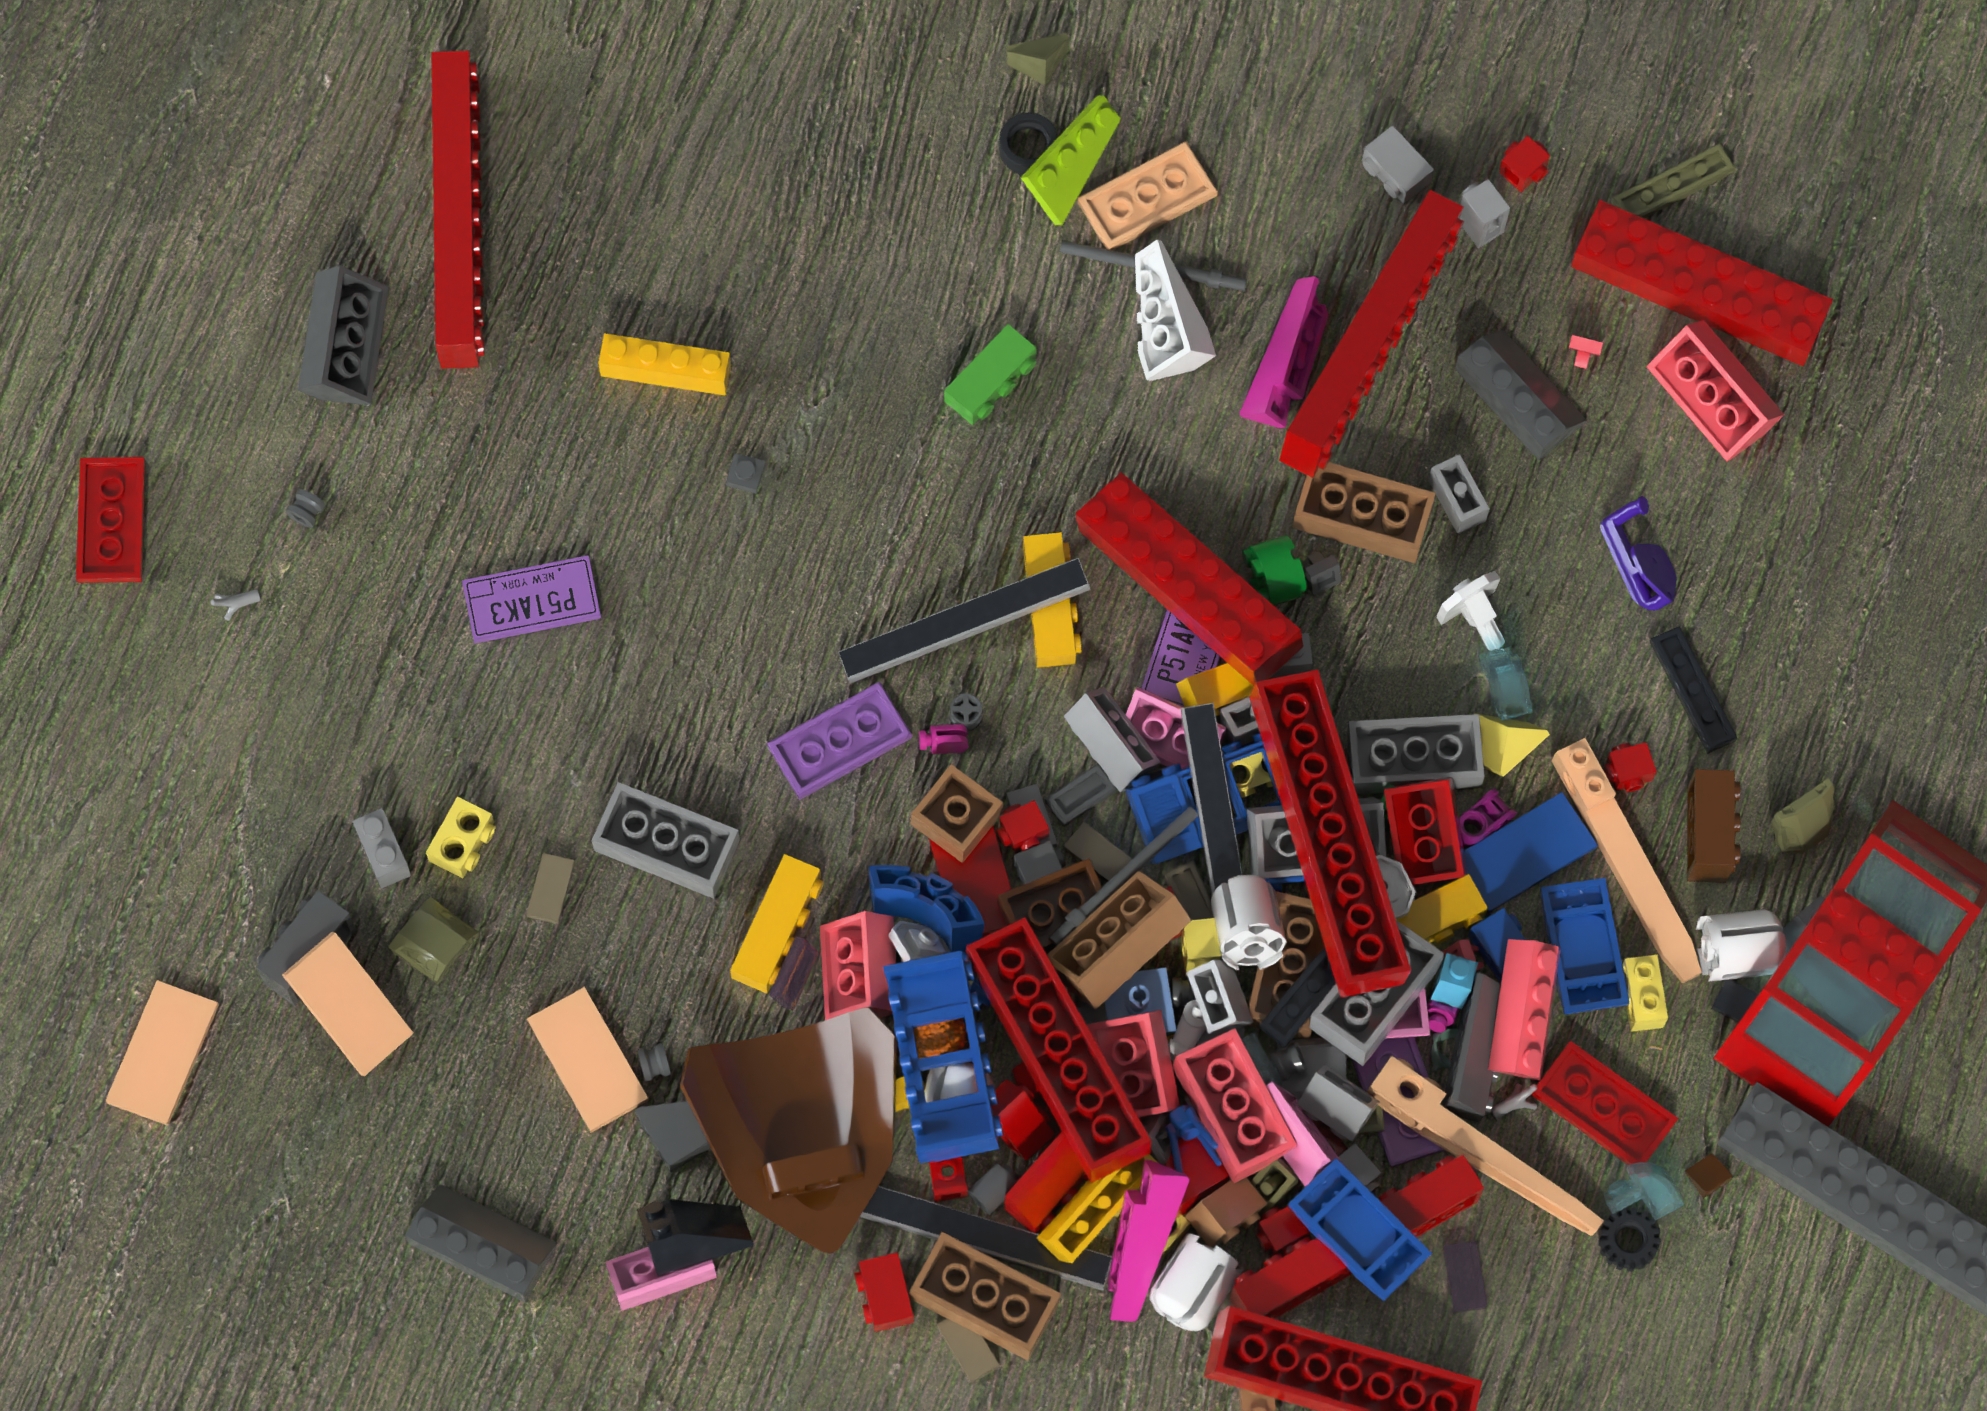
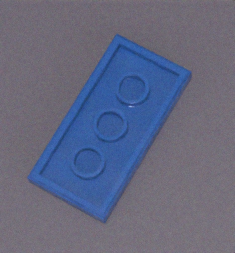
[1464,792,1598,914]

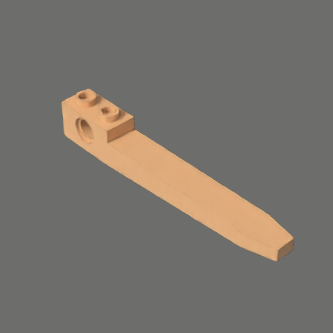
[1551,738,1702,983]
[1366,1056,1604,1236]

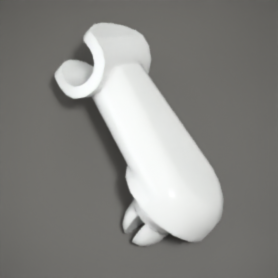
[1168,1000,1206,1061]

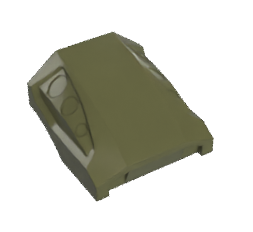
[1771,778,1835,854]
[388,897,480,985]

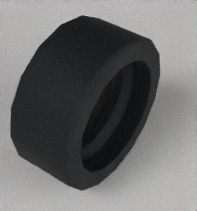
[999,112,1058,175]

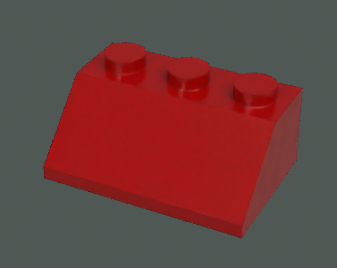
[1384,777,1468,885]
[1005,1131,1089,1234]

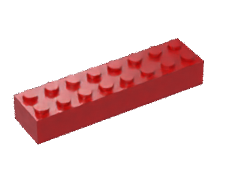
[1571,200,1833,367]
[1075,472,1304,686]
[966,917,1151,1183]
[1230,1154,1484,1319]
[1203,1306,1482,1411]

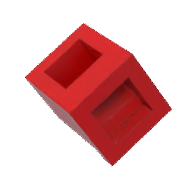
[929,1156,968,1202]

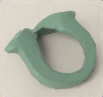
[1430,1027,1458,1072]

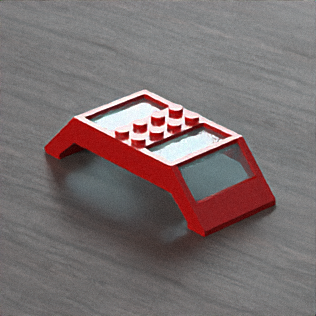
[1713,800,1987,1127]

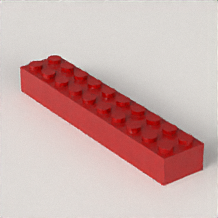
[431,51,485,369]
[1279,190,1464,478]
[1249,670,1411,998]

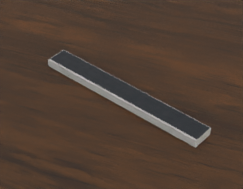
[838,558,1091,684]
[1180,703,1242,961]
[860,1186,1112,1291]

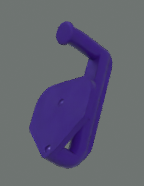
[1601,496,1677,611]

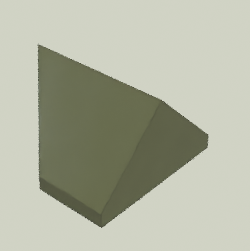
[1006,33,1068,86]
[1246,1158,1299,1221]

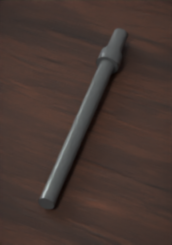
[1060,240,1247,291]
[1048,806,1199,946]

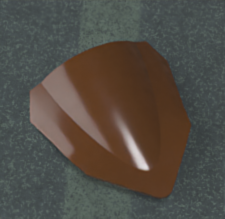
[680,1007,897,1254]

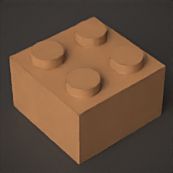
[911,764,1003,863]

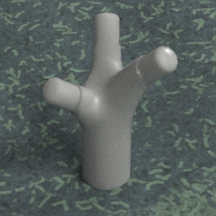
[210,589,260,621]
[1491,1084,1537,1120]

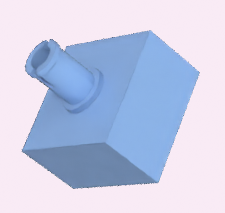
[1102,967,1176,1037]

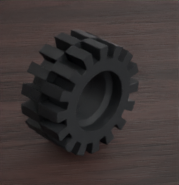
[1598,1207,1661,1272]

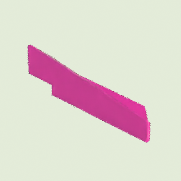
[1239,276,1328,428]
[1108,1160,1189,1322]

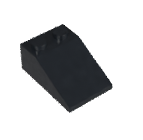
[637,1199,754,1276]

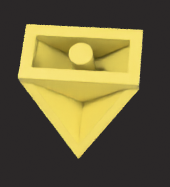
[1474,713,1550,777]

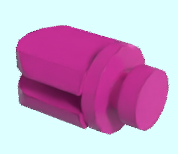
[919,724,969,754]
[1427,994,1460,1032]

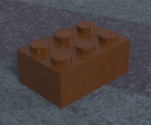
[1687,769,1740,883]
[997,858,1102,952]

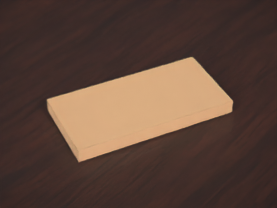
[1077,142,1218,251]
[282,932,413,1076]
[105,980,219,1126]
[527,987,649,1133]

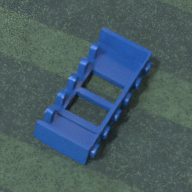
[1125,733,1282,864]
[883,951,1003,1164]

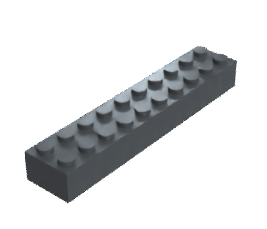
[1717,1082,1987,1317]

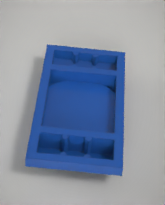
[1540,878,1630,1015]
[1288,1158,1432,1301]

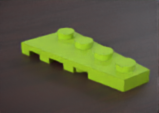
[1020,95,1121,225]

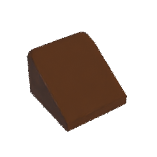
[1684,1153,1733,1199]

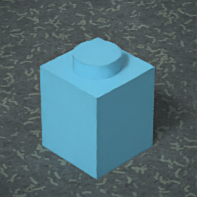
[1431,953,1478,1009]

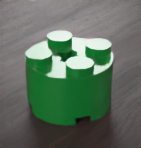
[1242,535,1306,606]

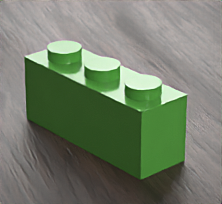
[944,324,1037,425]

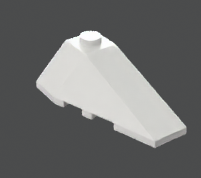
[1135,240,1216,381]

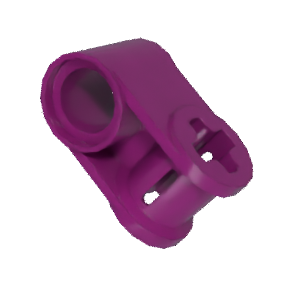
[1459,788,1517,848]

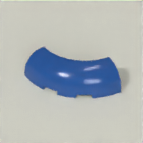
[869,865,984,953]

